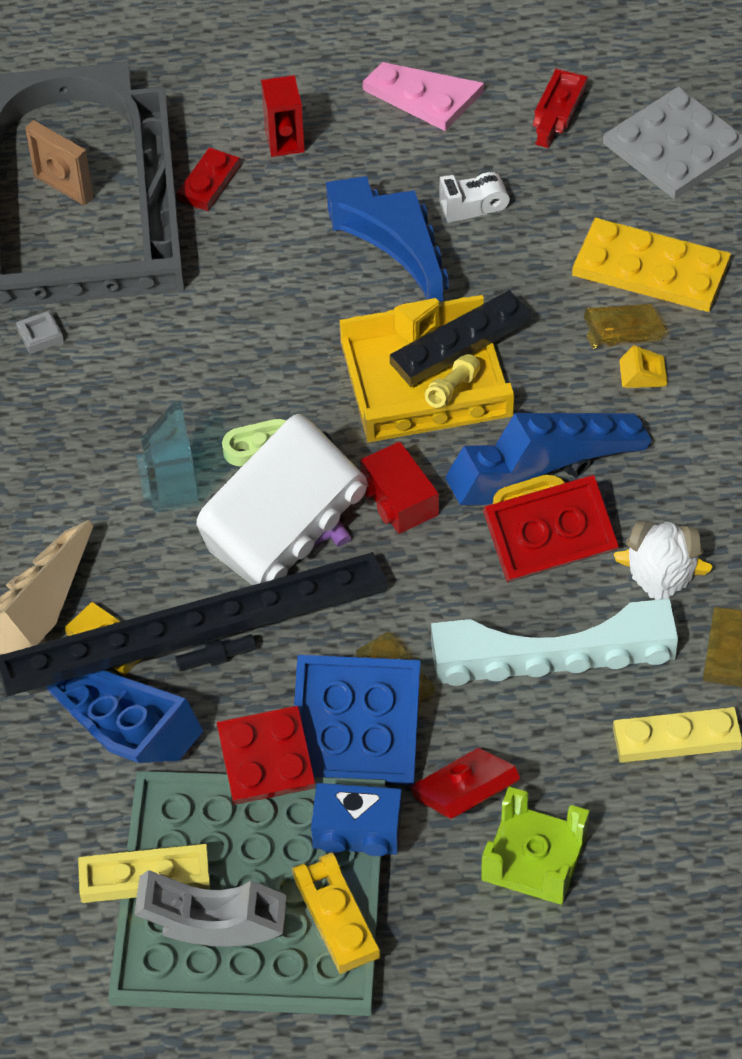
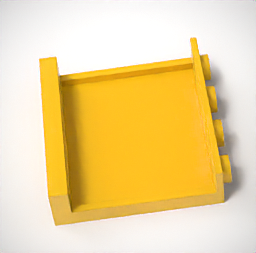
[339,295,514,443]

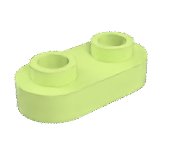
[222,419,287,466]

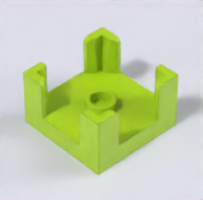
[481,786,590,905]

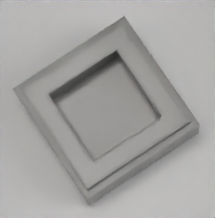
[16,310,64,354]

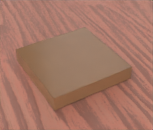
[25,120,94,205]

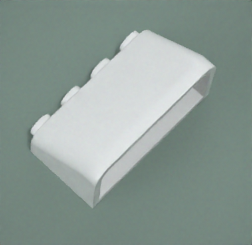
[197,414,368,585]

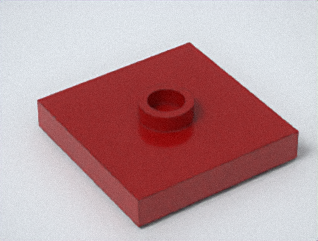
[409,748,520,819]

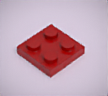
[216,706,315,805]

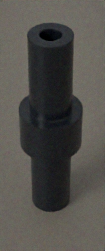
[175,634,256,672]

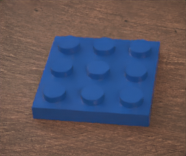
[294,655,421,785]

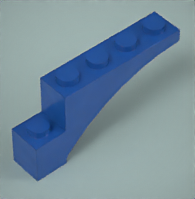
[326,176,449,302]
[445,413,652,505]

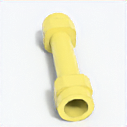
[425,354,480,408]

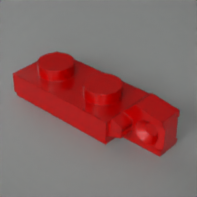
[533,69,588,148]

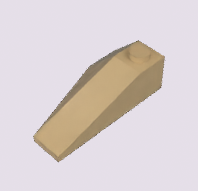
[0,520,93,655]

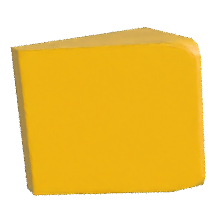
[394,298,439,343]
[619,345,667,388]

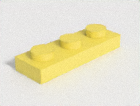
[613,707,742,763]
[78,844,210,903]

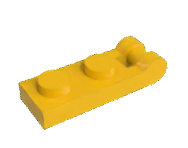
[292,852,380,974]

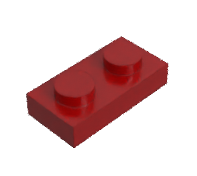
[177,147,240,211]

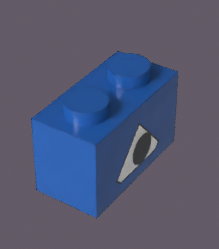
[311,783,402,856]

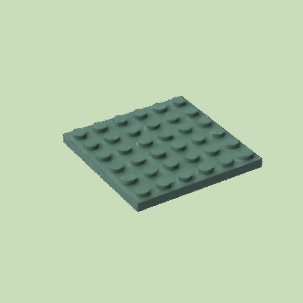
[108,771,385,1016]

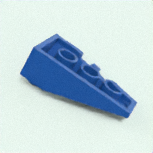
[46,670,203,763]

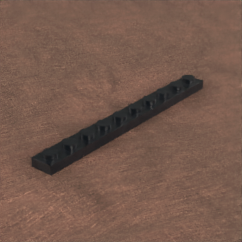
[0,552,387,697]

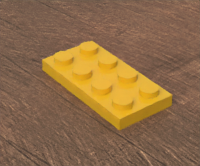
[572,218,731,312]

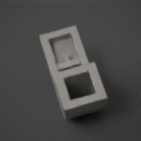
[134,870,287,946]

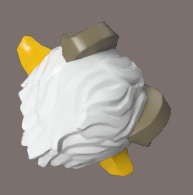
[614,521,712,600]

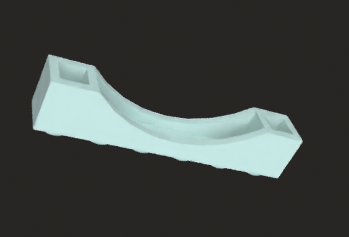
[431,599,678,686]

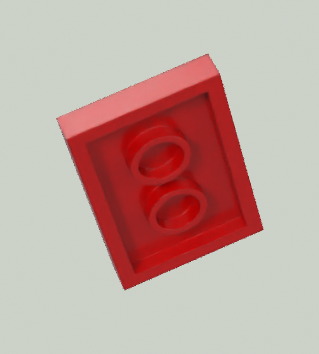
[483,475,619,583]

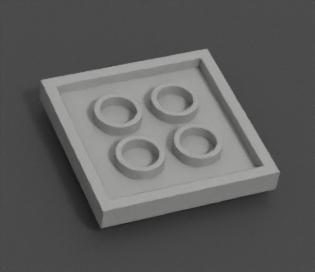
[603,87,742,199]

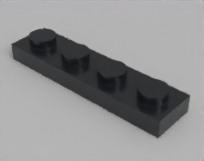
[390,290,531,387]

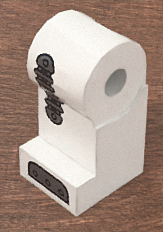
[439,172,510,223]

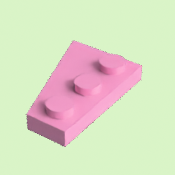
[363,62,484,131]

